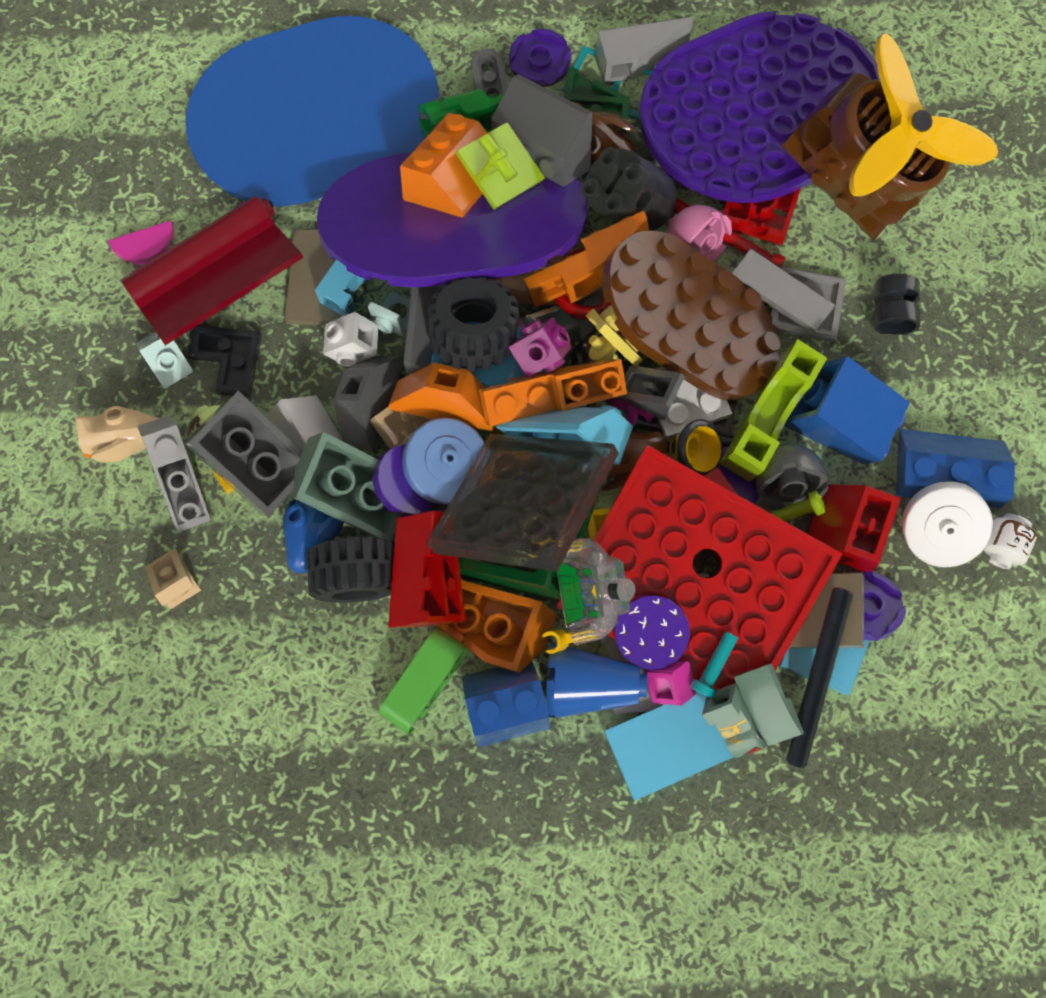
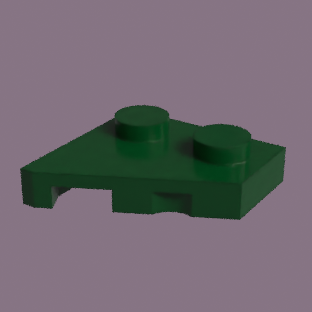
[565,67,630,133]

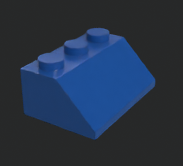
[895,429,1015,508]

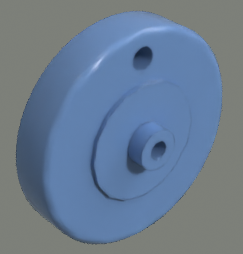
[402,418,489,505]

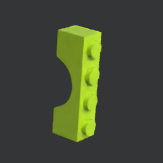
[720,339,827,482]

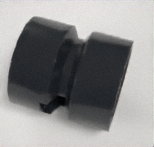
[874,274,920,335]

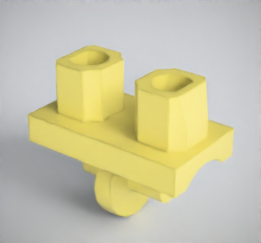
[586,306,643,367]

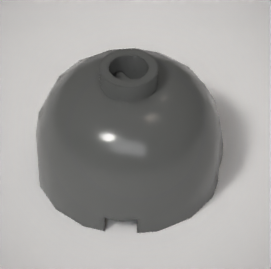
[755,444,828,510]

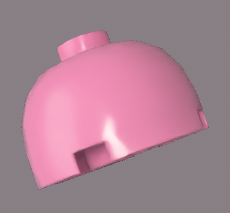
[667,205,732,262]

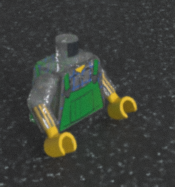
[529,536,635,654]

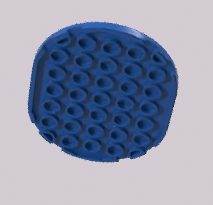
[186,16,439,206]

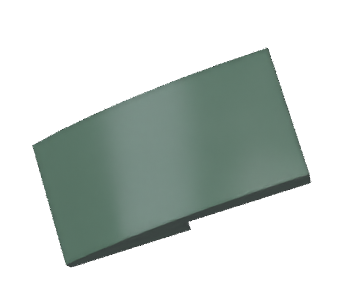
[734,664,804,746]

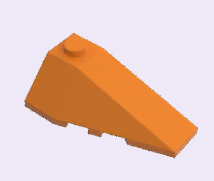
[438,580,557,673]

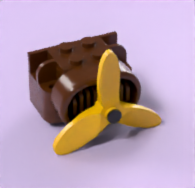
[781,33,998,240]

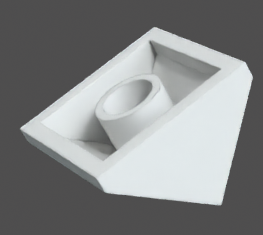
[266,395,342,451]

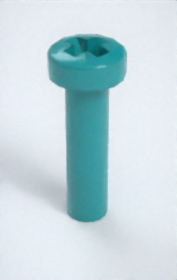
[690,631,738,698]

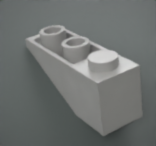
[596,17,693,83]
[137,415,211,533]

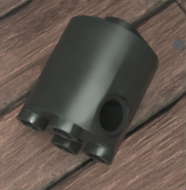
[582,147,677,231]

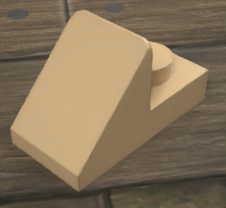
[145,548,201,609]

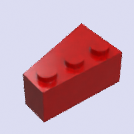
[388,511,466,628]

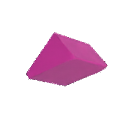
[644,661,696,706]

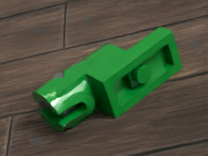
[418,88,504,137]

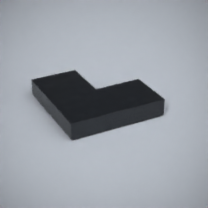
[188,326,262,398]

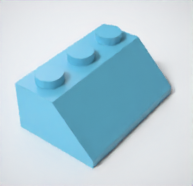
[497,405,633,465]

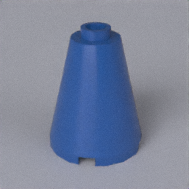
[547,644,648,718]

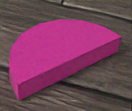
[108,220,174,265]

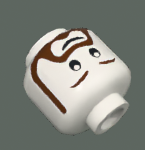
[983,513,1037,569]

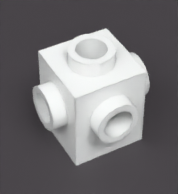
[323,312,379,367]

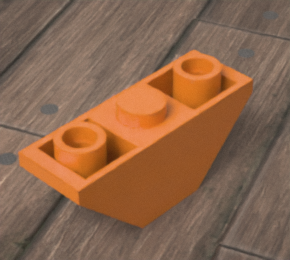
[389,363,494,432]

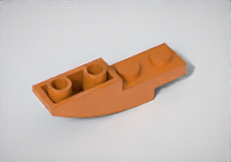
[524,211,649,308]
[479,359,627,427]

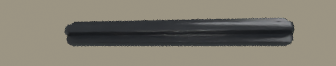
[786,587,853,768]

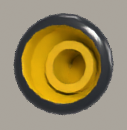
[666,419,723,476]

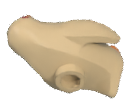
[76,406,160,463]

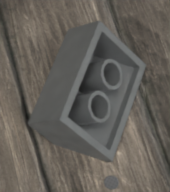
[491,74,592,187]
[404,284,450,376]
[184,391,302,517]

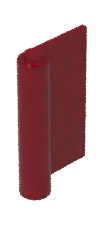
[120,195,304,346]

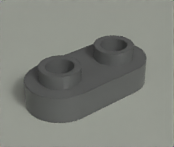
[471,49,508,96]

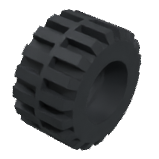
[428,276,518,371]
[306,537,395,603]

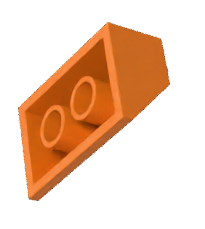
[400,113,488,218]

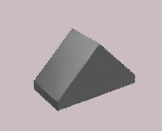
[617,366,685,420]

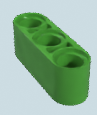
[379,627,469,735]

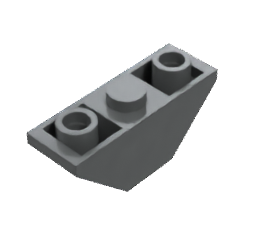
[334,356,404,451]

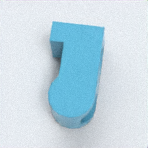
[315,260,368,316]

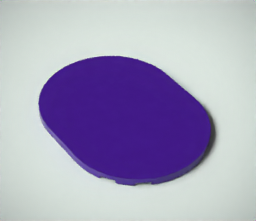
[639,11,880,203]
[317,152,588,287]

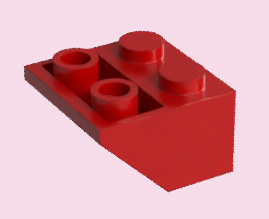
[807,484,901,572]

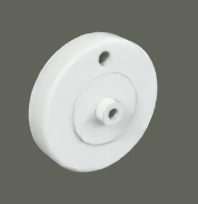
[902,482,993,567]

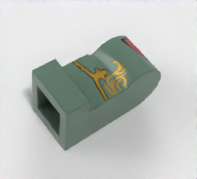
[702,683,767,758]

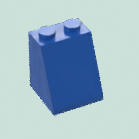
[784,356,910,464]
[462,661,550,748]

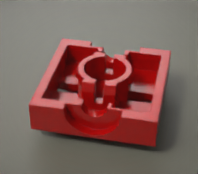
[723,188,801,246]

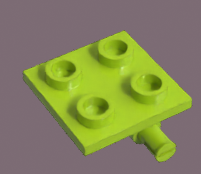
[455,122,545,210]

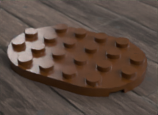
[602,231,781,400]

